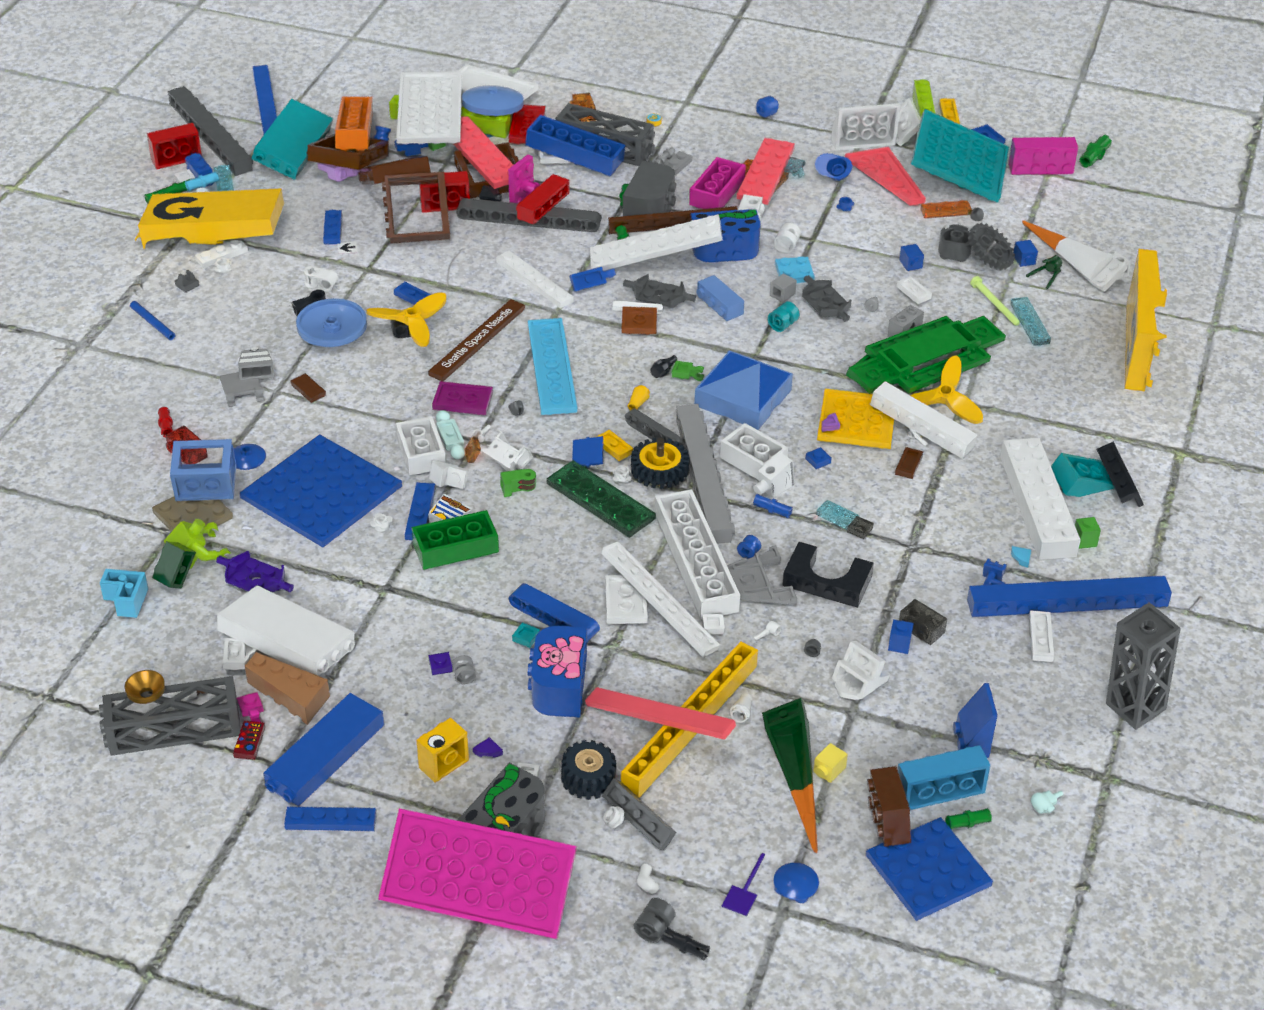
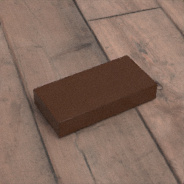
[290,373,326,403]
[895,447,923,479]

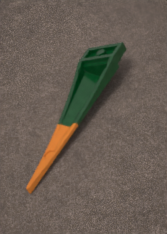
[762,698,818,853]

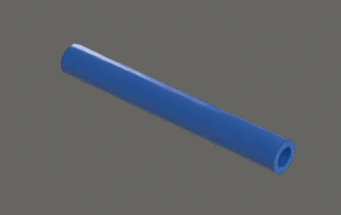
[130,301,176,340]

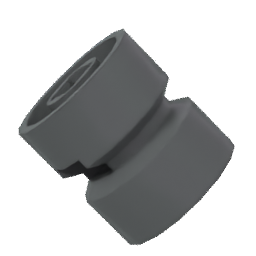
[633,898,676,943]

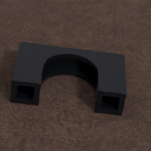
[782,542,874,608]

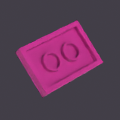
[508,154,540,203]

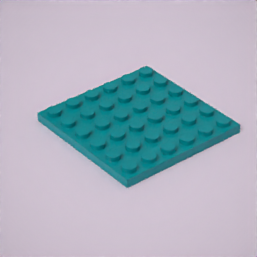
[911,109,1009,203]

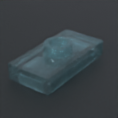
[816,500,859,531]

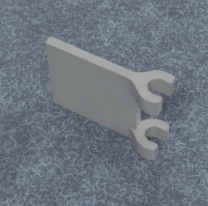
[220,372,264,407]

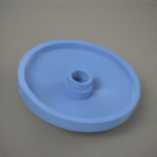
[462,85,524,116]
[296,299,367,347]

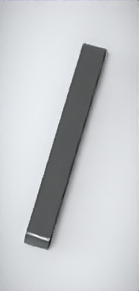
[456,198,602,233]

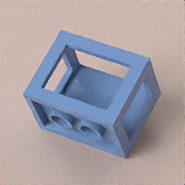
[170,439,236,501]

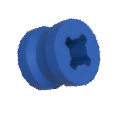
[374,126,391,141]
[737,535,762,559]

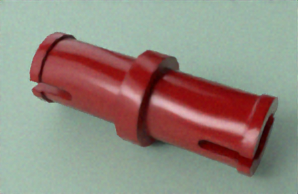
[158,407,173,438]

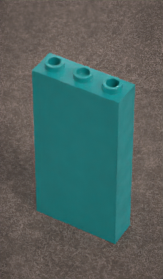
[252,98,334,180]

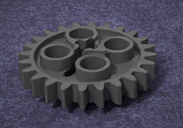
[967,222,1015,271]

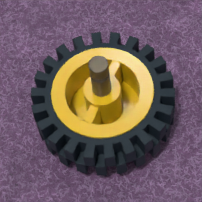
[631,437,689,489]

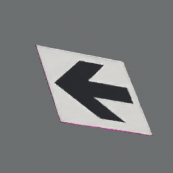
[337,241,358,254]

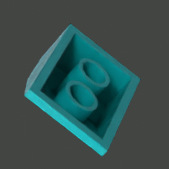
[1051,453,1115,497]

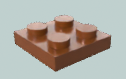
[621,307,657,335]

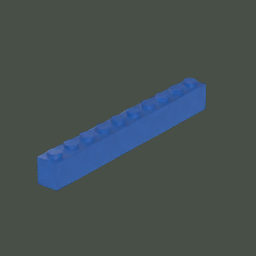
[967,576,1172,617]

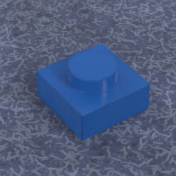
[805,447,832,469]

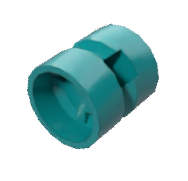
[767,301,800,332]

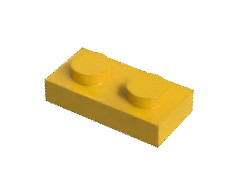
[596,429,633,461]

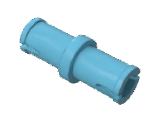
[185,172,219,191]

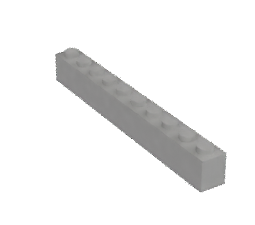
[676,404,735,544]

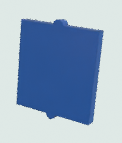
[572,436,604,468]

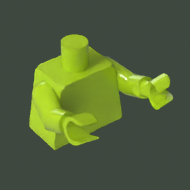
[164,519,231,569]

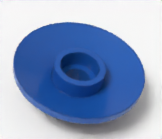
[233,444,266,470]

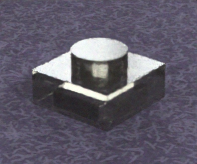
[847,516,874,540]

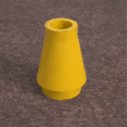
[627,385,650,410]

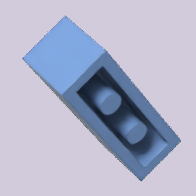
[696,275,744,321]

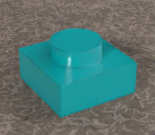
[512,622,540,648]

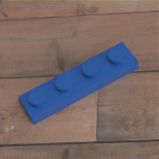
[404,482,436,540]
[284,807,376,831]

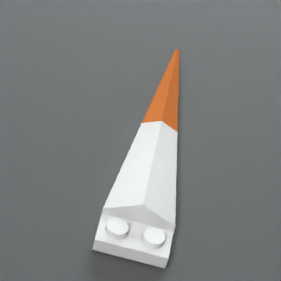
[1022,221,1127,292]

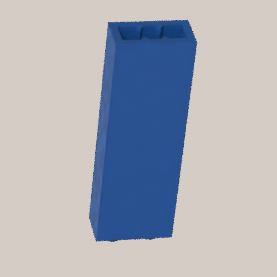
[263,693,384,807]

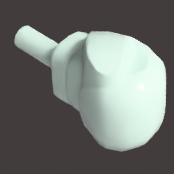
[1031,790,1063,814]

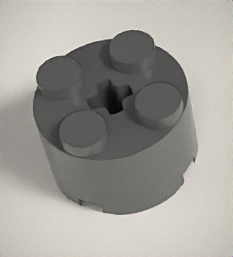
[938,224,972,262]

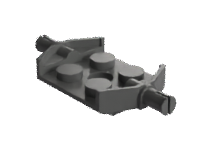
[623,274,696,308]
[802,275,852,322]

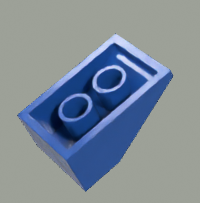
[953,683,998,758]

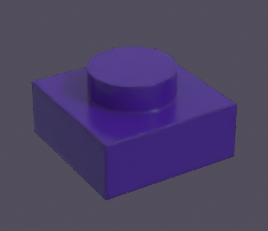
[428,652,453,676]

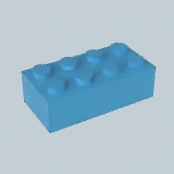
[897,745,991,810]

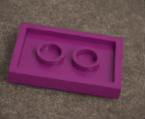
[432,381,493,415]

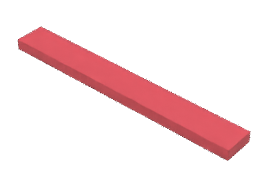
[585,687,736,740]

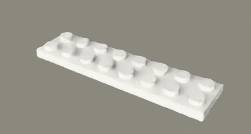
[590,214,723,271]

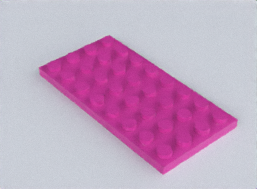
[378,808,577,939]

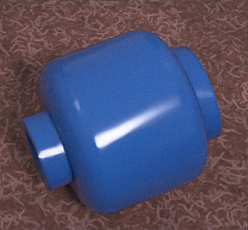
[756,96,779,118]

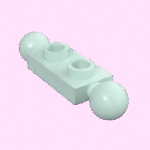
[436,410,465,459]

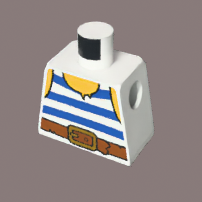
[428,494,473,523]

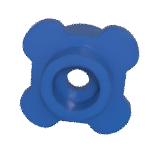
[836,197,854,211]

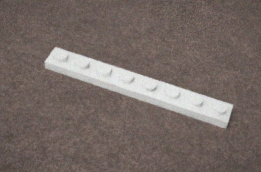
[601,541,720,657]

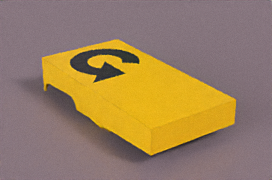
[135,188,284,249]
[1124,249,1167,391]

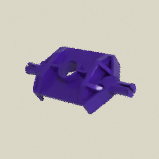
[216,551,294,593]

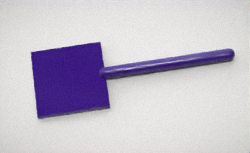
[721,853,765,916]

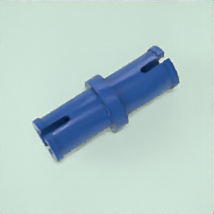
[753,494,793,519]

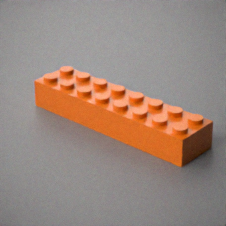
[335,96,373,151]

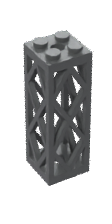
[555,103,655,166]
[1106,602,1181,730]
[99,676,241,756]

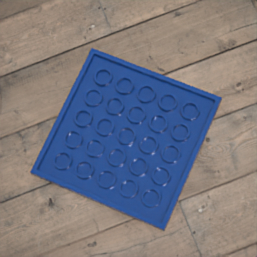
[240,434,402,548]

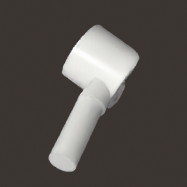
[472,425,491,443]
[908,428,928,446]
[753,621,781,641]

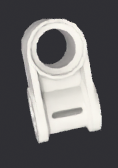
[304,266,338,292]

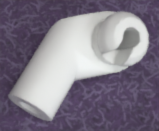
[637,864,659,894]

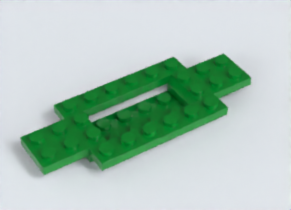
[847,315,1006,394]

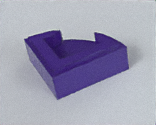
[472,737,503,758]

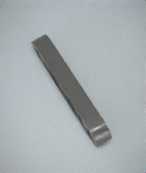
[625,409,683,446]

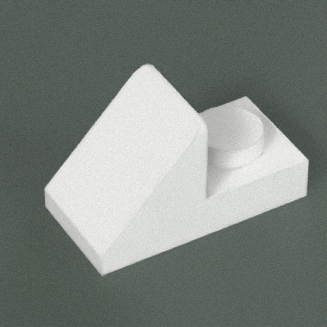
[429,460,469,489]

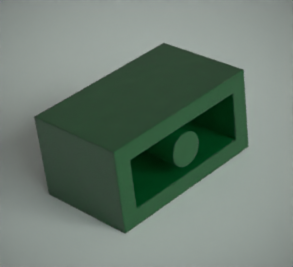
[152,541,196,589]

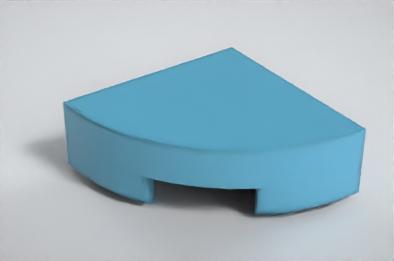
[1011,546,1031,568]

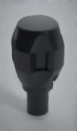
[650,355,677,378]

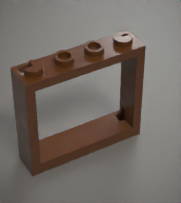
[306,134,389,170]
[454,142,519,199]
[358,156,431,185]
[382,172,450,244]

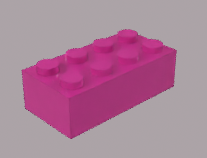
[1008,137,1078,175]
[689,157,746,209]

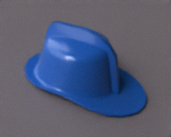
[815,153,852,181]

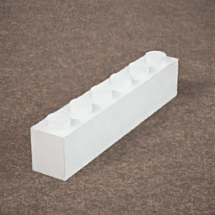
[870,381,978,459]

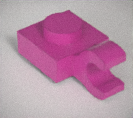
[237,692,264,722]

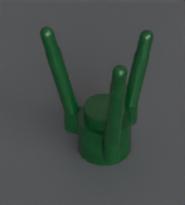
[1026,255,1062,290]

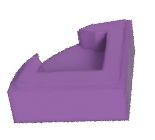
[821,413,840,432]

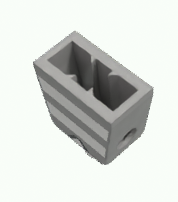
[238,347,274,380]

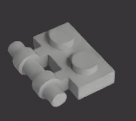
[653,147,692,176]

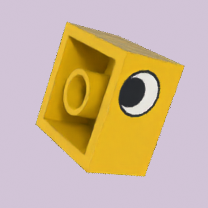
[416,717,469,783]

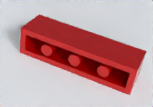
[516,174,570,225]

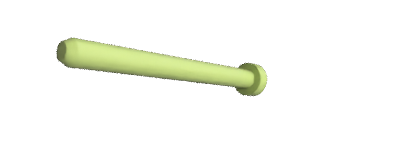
[970,276,1020,326]

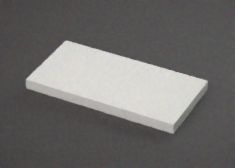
[456,64,539,100]

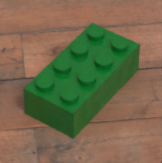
[411,510,499,570]

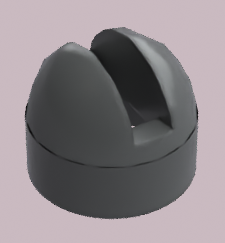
[970,207,984,221]
[508,400,524,416]
[804,639,821,657]

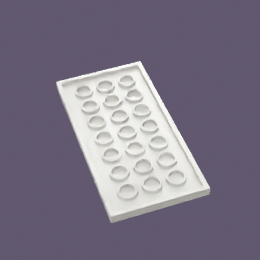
[397,71,462,144]

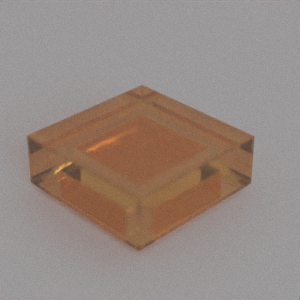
[465,437,481,463]

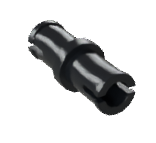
[662,928,710,960]

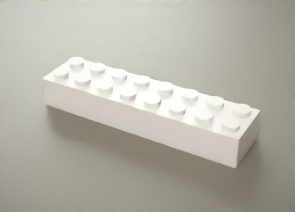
[1000,438,1080,560]
[655,489,740,619]

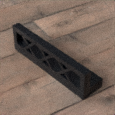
[1096,441,1144,507]

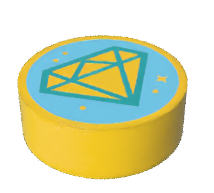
[646,113,662,127]

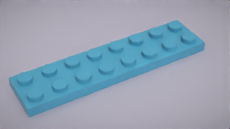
[528,318,577,415]

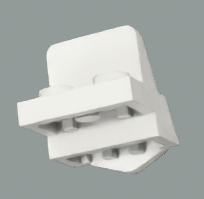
[832,641,890,701]

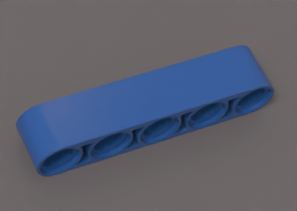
[508,583,600,643]

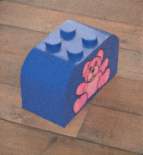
[528,626,587,718]

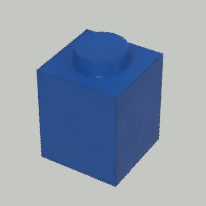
[1013,240,1038,267]
[899,244,924,271]
[888,619,914,654]

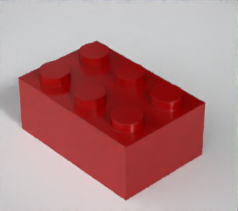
[147,123,202,170]
[419,171,470,213]

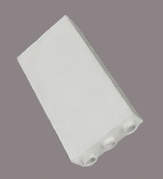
[217,585,355,676]

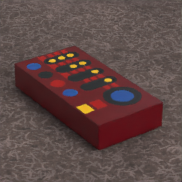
[233,720,266,760]

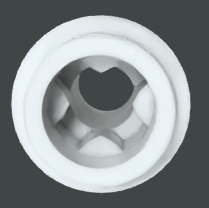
[730,693,752,723]

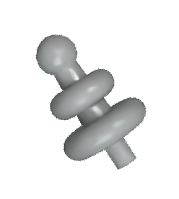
[864,297,879,312]

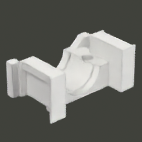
[481,429,533,471]

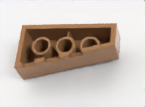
[245,652,330,725]

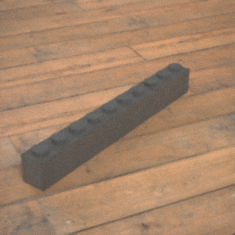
[168,86,253,176]

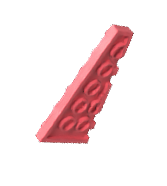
[845,147,926,206]

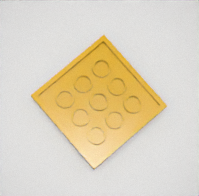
[817,389,894,449]

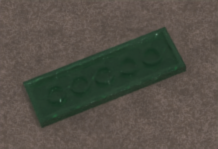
[547,460,656,538]

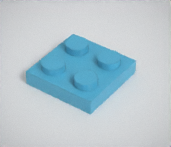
[775,256,815,283]

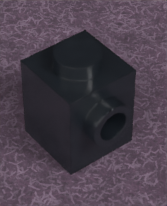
[479,185,502,202]

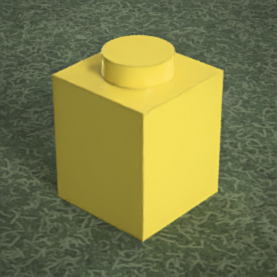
[813,743,848,783]

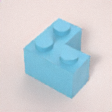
[100,569,148,618]

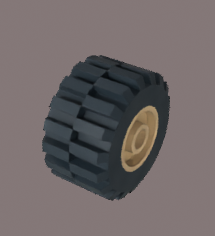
[561,740,616,800]

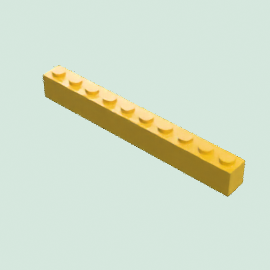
[621,641,758,798]

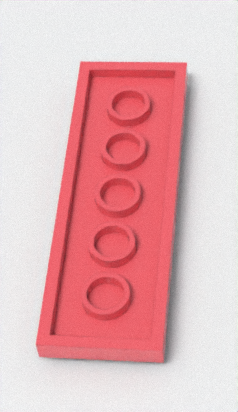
[737,138,795,205]

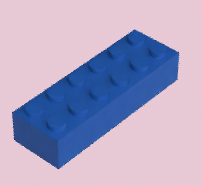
[525,115,626,176]

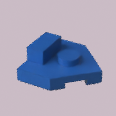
[394,140,428,156]

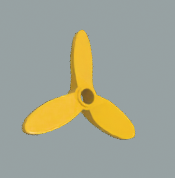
[366,292,447,347]
[910,355,983,424]

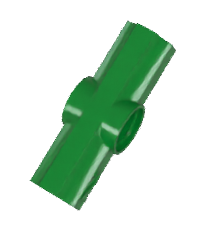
[1079,134,1112,168]

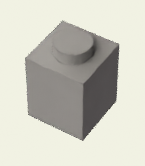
[770,273,797,303]

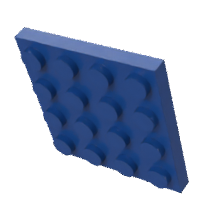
[866,817,993,921]

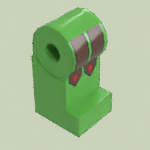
[500,469,536,497]

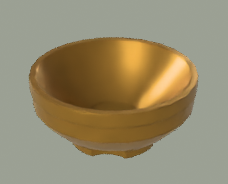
[124,670,165,704]

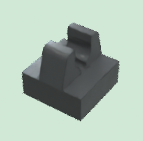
[174,270,199,293]

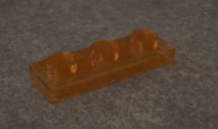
[920,200,972,219]

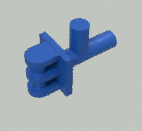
[983,558,1007,585]

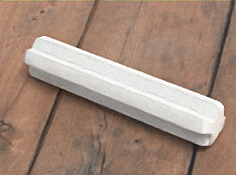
[612,300,663,314]

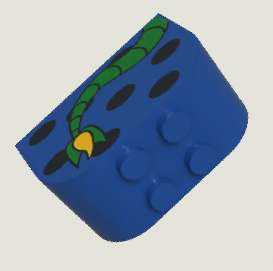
[691,209,761,262]

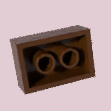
[867,766,911,847]

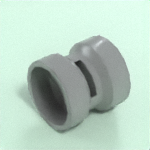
[452,655,476,685]

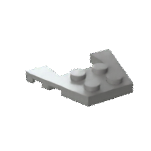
[727,545,797,604]

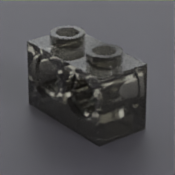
[899,599,947,645]

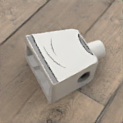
[753,451,795,497]

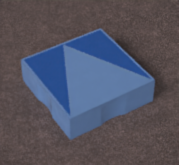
[694,350,793,430]

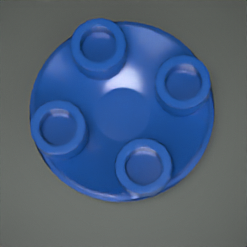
[773,863,819,903]

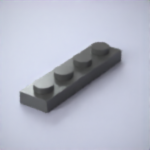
[602,778,677,851]

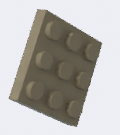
[152,497,233,532]

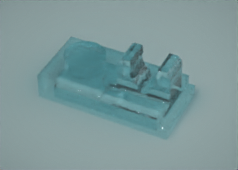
[784,157,806,178]

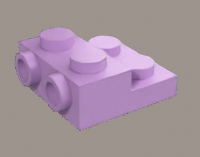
[317,163,359,182]

